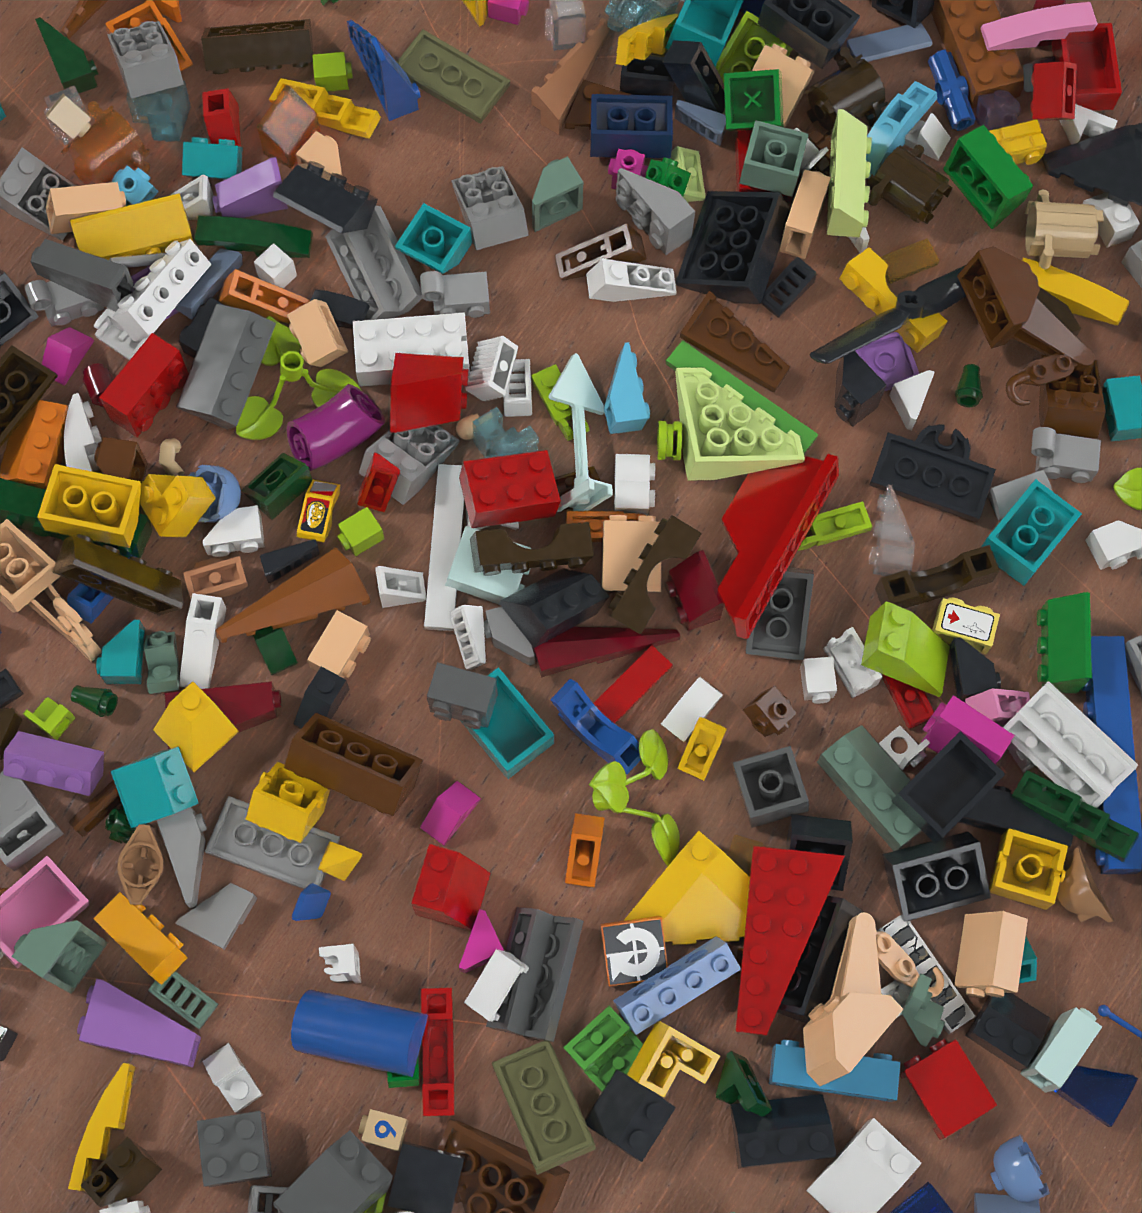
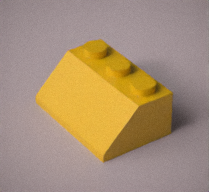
[37,464,141,548]

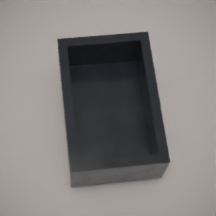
[892,731,1005,844]

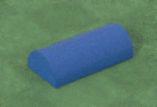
[291,990,428,1077]

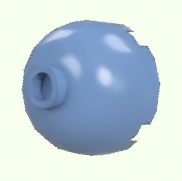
[189,465,241,523]
[990,1134,1050,1202]

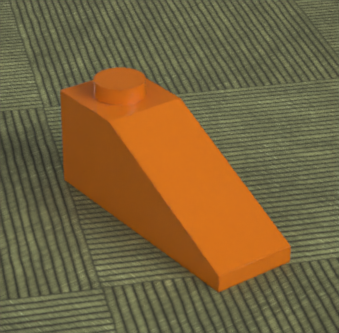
[218,269,310,324]

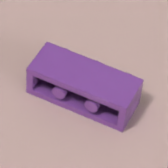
[3,731,104,796]

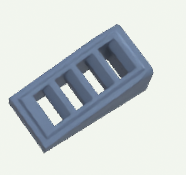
[674,100,726,146]

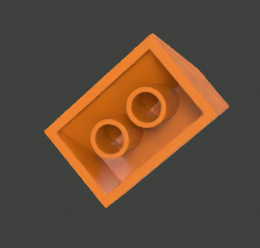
[0,400,68,490]

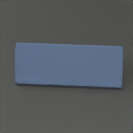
[847,23,933,62]
[174,248,243,320]

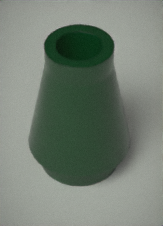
[955,364,983,407]
[71,685,118,717]

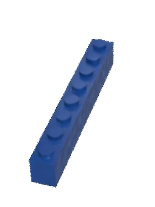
[1082,636,1142,874]

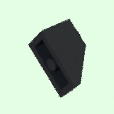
[949,638,1001,702]
[293,666,350,729]

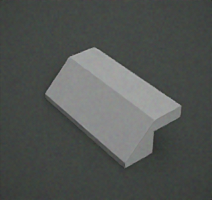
[325,206,422,320]

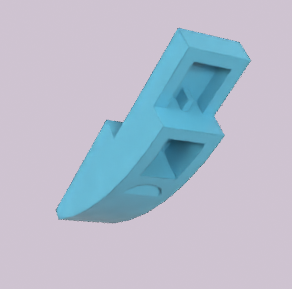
[866,81,937,179]

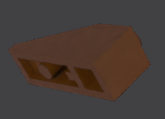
[555,224,647,281]

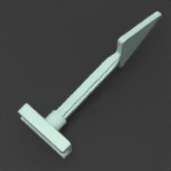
[549,353,613,512]

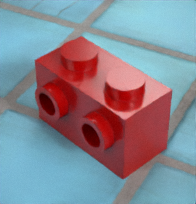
[1031,61,1077,121]

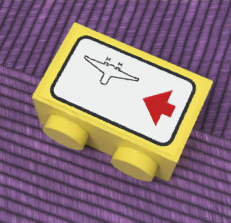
[932,598,1000,655]

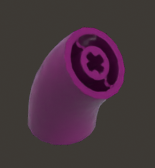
[287,384,386,471]

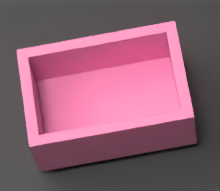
[0,856,89,968]

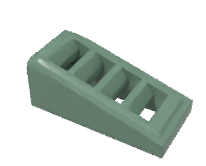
[148,971,219,1030]

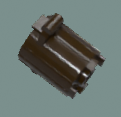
[804,47,888,135]
[866,145,953,224]

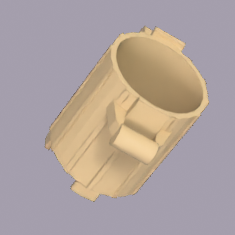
[1025,189,1103,269]

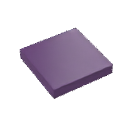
[856,332,919,391]

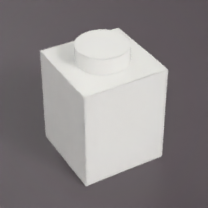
[254,243,297,288]
[800,657,837,704]

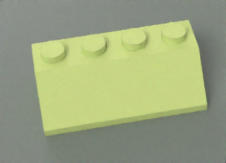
[826,109,872,237]

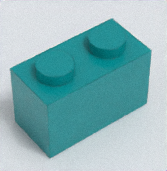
[182,137,243,179]
[1101,375,1142,441]

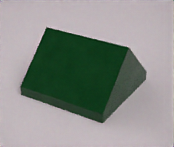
[241,453,312,520]

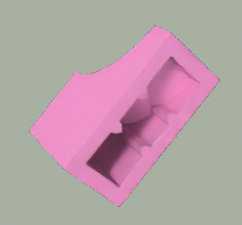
[965,688,1030,726]

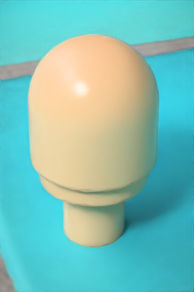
[456,412,495,440]

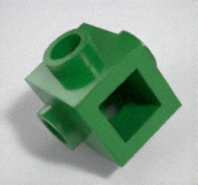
[645,157,691,197]

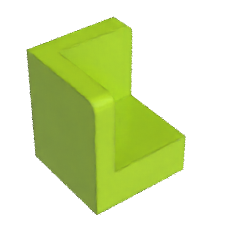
[23,697,75,740]

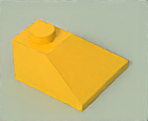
[153,682,239,773]

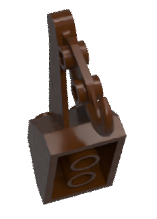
[957,246,1094,406]

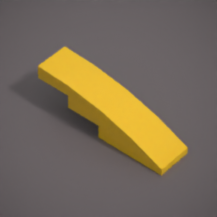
[616,14,679,66]
[269,78,381,139]
[1022,257,1129,326]
[68,1063,135,1191]

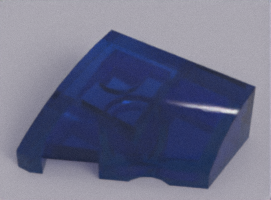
[1053,1065,1138,1127]

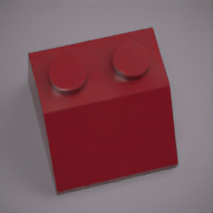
[664,550,724,631]

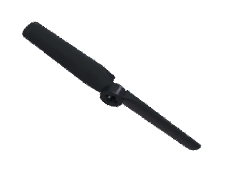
[809,264,967,364]

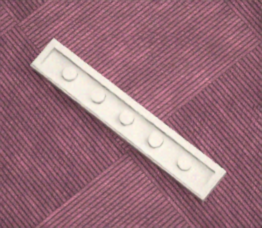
[424,464,464,631]

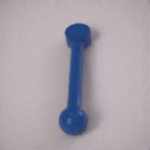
[1098,1005,1142,1039]

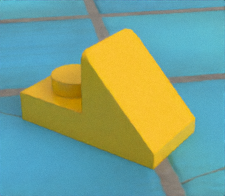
[677,717,727,781]

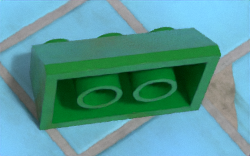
[943,125,1034,229]
[1037,592,1092,694]

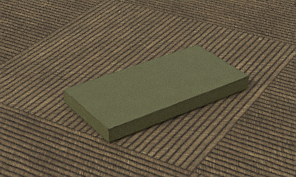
[397,29,510,124]
[492,1041,596,1175]

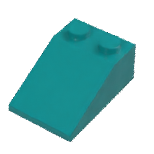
[981,479,1082,586]

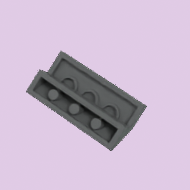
[486,907,584,1042]

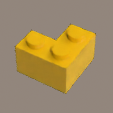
[140,474,216,537]
[627,1021,720,1097]

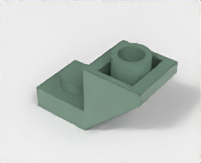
[144,631,180,694]
[902,974,945,1047]

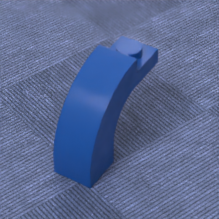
[550,679,641,774]

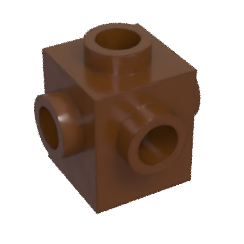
[743,686,797,737]

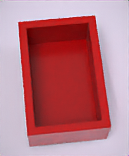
[1052,23,1122,111]
[99,333,189,438]
[459,450,561,529]

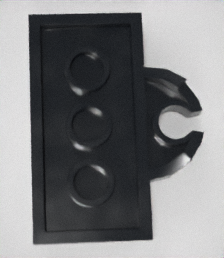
[869,424,996,523]

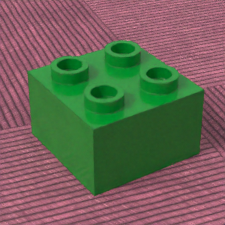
[724,69,784,131]

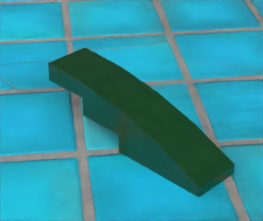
[194,215,313,258]
[1012,770,1139,862]

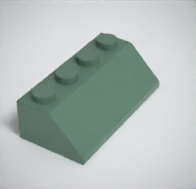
[817,725,922,851]
[11,920,108,994]

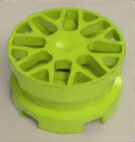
[657,421,682,460]

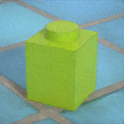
[312,52,353,92]
[337,507,384,556]

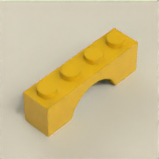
[839,247,948,353]

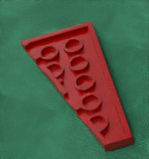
[735,846,845,1036]

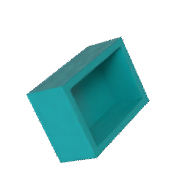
[665,0,743,67]
[460,667,554,779]

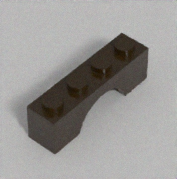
[608,515,702,634]
[470,522,594,576]
[875,545,1000,609]

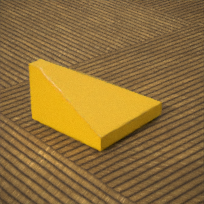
[318,841,362,881]

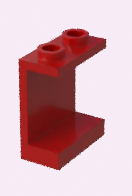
[899,1038,998,1140]

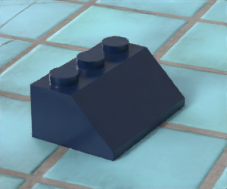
[590,94,673,159]

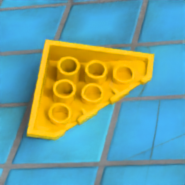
[623,831,750,945]

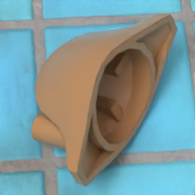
[117,824,164,905]
[1057,847,1114,922]

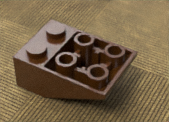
[1039,355,1106,438]

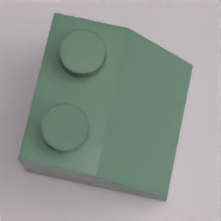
[739,120,809,197]
[532,156,584,232]

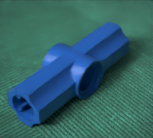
[928,50,976,131]

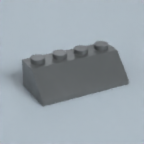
[176,304,276,430]

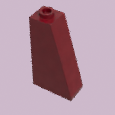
[164,681,282,749]

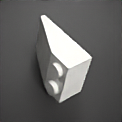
[806,1118,921,1213]

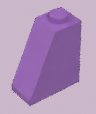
[212,157,288,218]

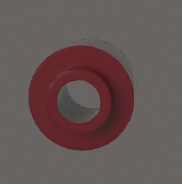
[83,363,113,407]

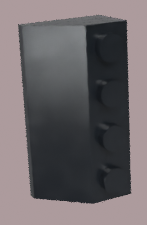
[777,896,864,1023]

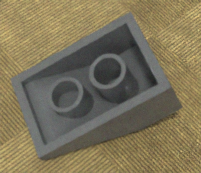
[746,567,814,660]
[273,1130,393,1213]

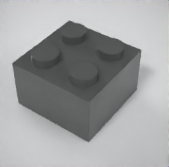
[427,662,498,729]
[733,746,809,828]
[197,1111,272,1188]

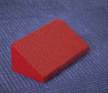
[357,452,400,512]

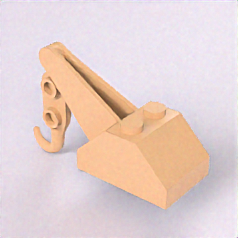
[0,519,102,662]
[803,912,944,1087]

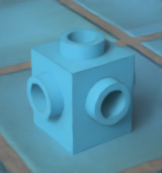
[112,165,159,206]

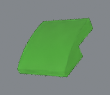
[563,1006,643,1092]

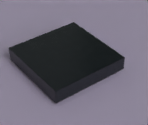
[388,1141,465,1213]

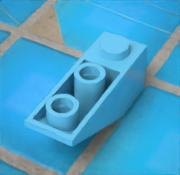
[604,342,650,434]

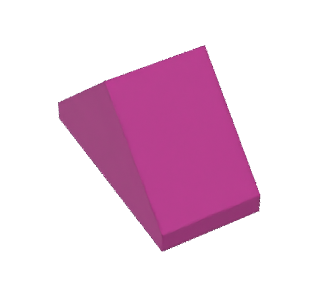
[42,327,94,386]
[420,781,481,846]
[459,909,504,973]

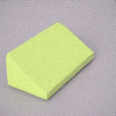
[671,146,706,202]

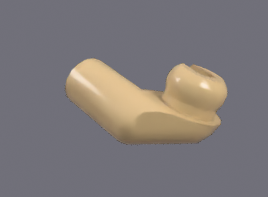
[159,438,185,477]

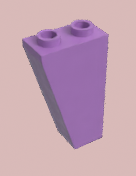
[77,979,201,1068]

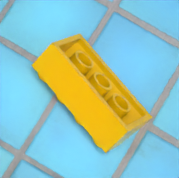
[70,193,195,260]

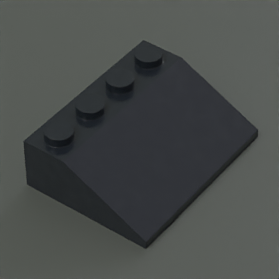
[675,191,791,304]

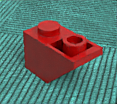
[202,88,241,147]

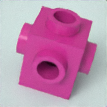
[608,149,648,189]

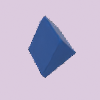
[291,883,331,921]

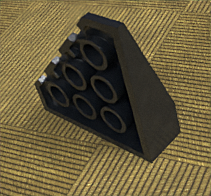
[1042,123,1142,206]

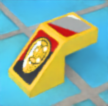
[296,480,340,542]

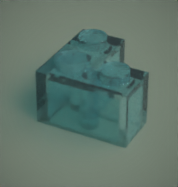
[126,81,191,142]

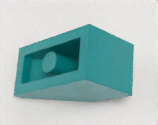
[96,620,145,684]

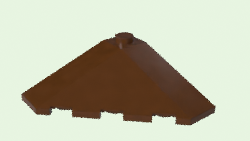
[438,1119,570,1213]

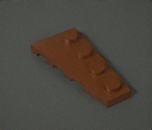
[680,291,790,393]

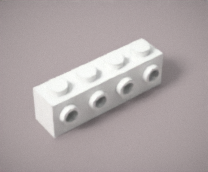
[112,239,211,342]

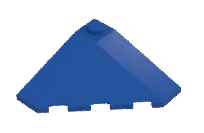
[347,19,421,121]

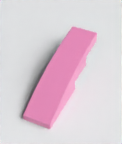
[980,2,1098,51]

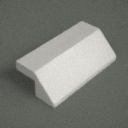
[1003,681,1138,808]

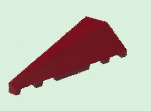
[532,627,681,678]

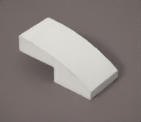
[661,677,723,742]

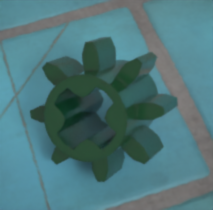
[105,805,138,844]

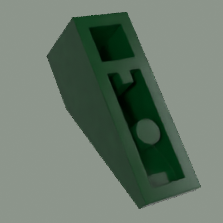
[35,17,99,97]

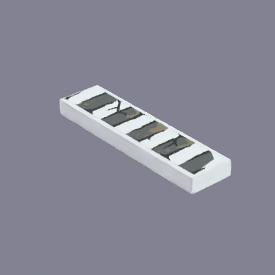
[878,915,975,1034]

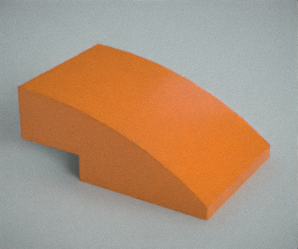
[105,0,193,71]

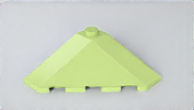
[675,368,805,481]

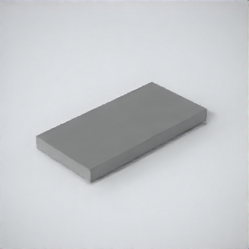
[205,796,340,889]

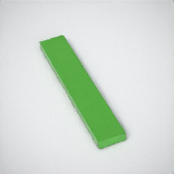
[666,340,819,454]

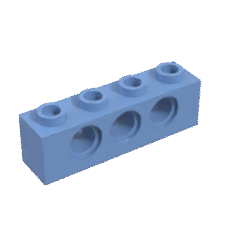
[613,936,741,1035]

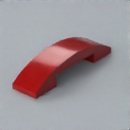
[421,988,455,1117]

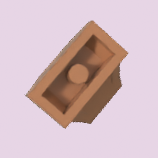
[183,555,248,599]

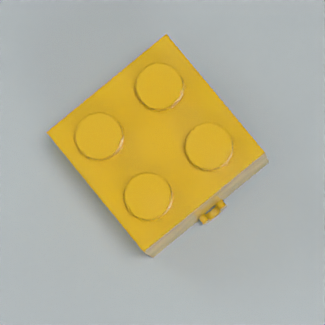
[245,762,330,843]
[989,828,1068,910]

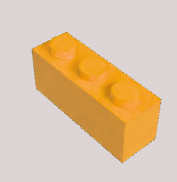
[93,892,188,985]

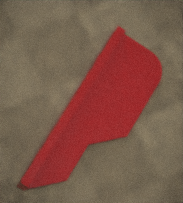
[717,454,839,639]

